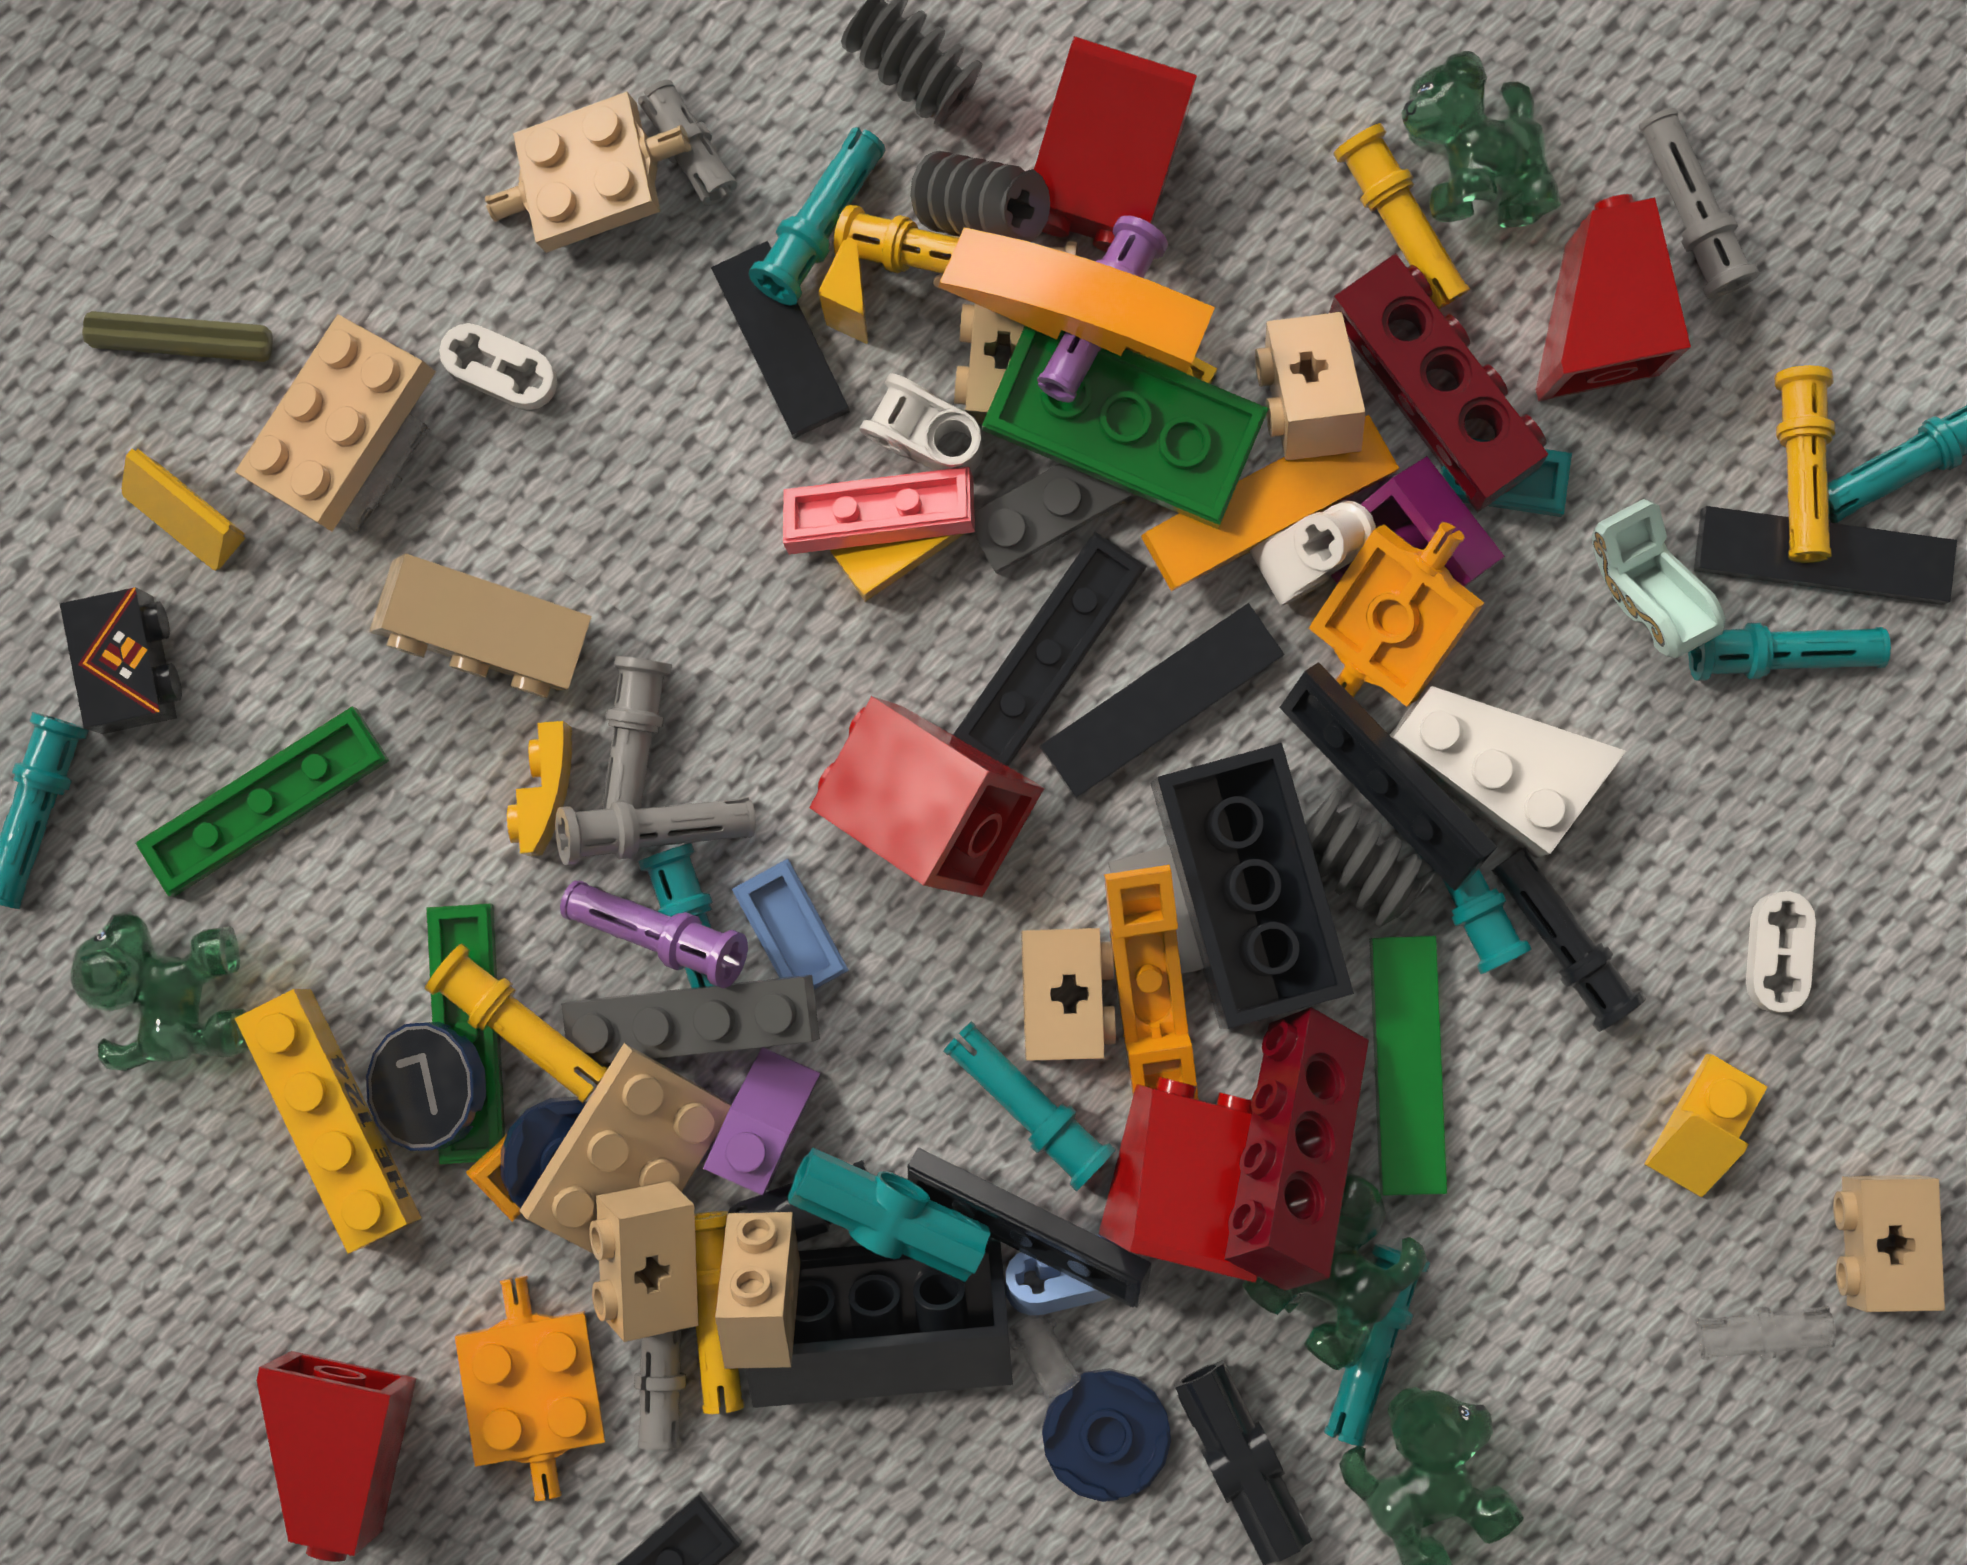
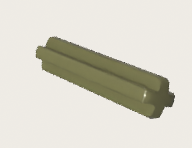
[82,311,273,362]

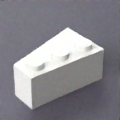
[1390,686,1626,858]

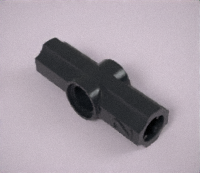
[1174,1360,1313,1565]

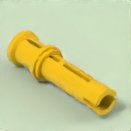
[1333,123,1470,309]
[834,204,959,274]
[1774,365,1835,563]
[425,944,608,1103]
[695,1211,745,1414]

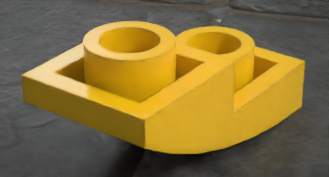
[507,721,572,856]

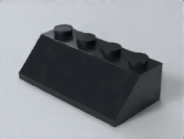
[1150,743,1354,1029]
[746,1236,1013,1408]

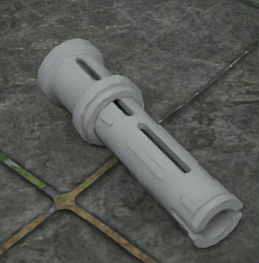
[1639,108,1760,299]
[602,656,672,809]
[555,797,756,865]

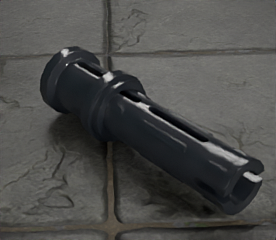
[1491,847,1646,1032]

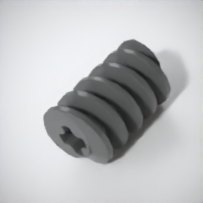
[841,0,983,125]
[910,150,1050,242]
[1305,788,1436,928]

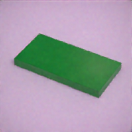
[982,326,1269,529]

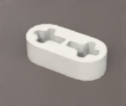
[439,323,557,410]
[1746,891,1816,1012]

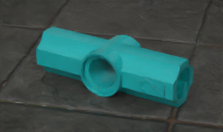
[788,1147,990,1282]

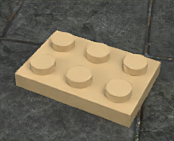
[235,314,436,532]
[519,1043,731,1254]

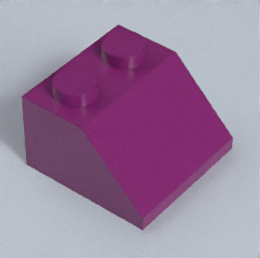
[1331,456,1505,587]

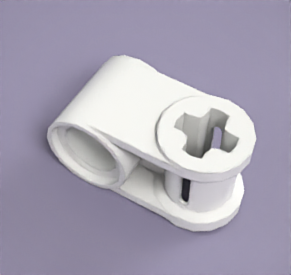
[859,373,984,473]
[1249,501,1376,607]

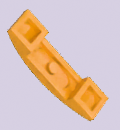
[1104,865,1199,1100]

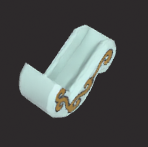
[1592,499,1726,658]

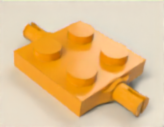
[1308,522,1485,707]
[455,1276,606,1501]

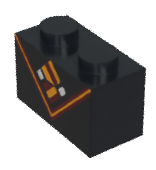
[59,587,182,734]

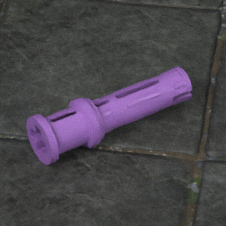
[1037,216,1168,402]
[560,880,748,988]

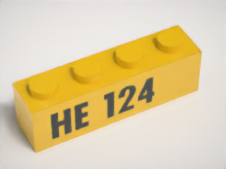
[234,989,422,1254]

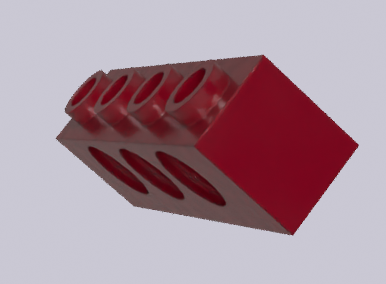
[1329,253,1549,513]
[1225,1007,1369,1290]

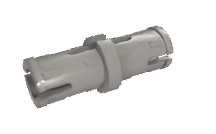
[638,80,738,206]
[634,1330,686,1450]

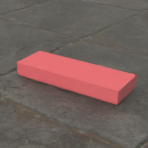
[783,467,975,555]

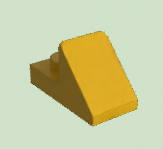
[1644,1054,1768,1197]

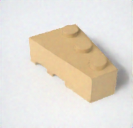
[369,553,592,698]

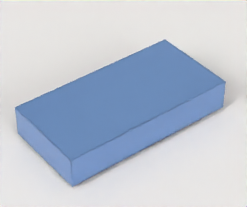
[732,859,849,990]

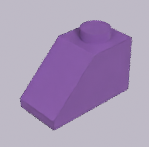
[703,1047,820,1195]

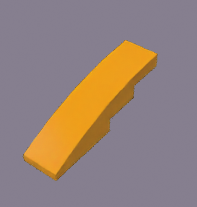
[938,227,1215,373]
[1141,414,1400,592]

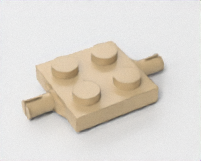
[485,92,691,253]

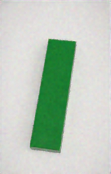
[135,706,389,897]
[426,903,505,1164]
[1369,936,1447,1196]

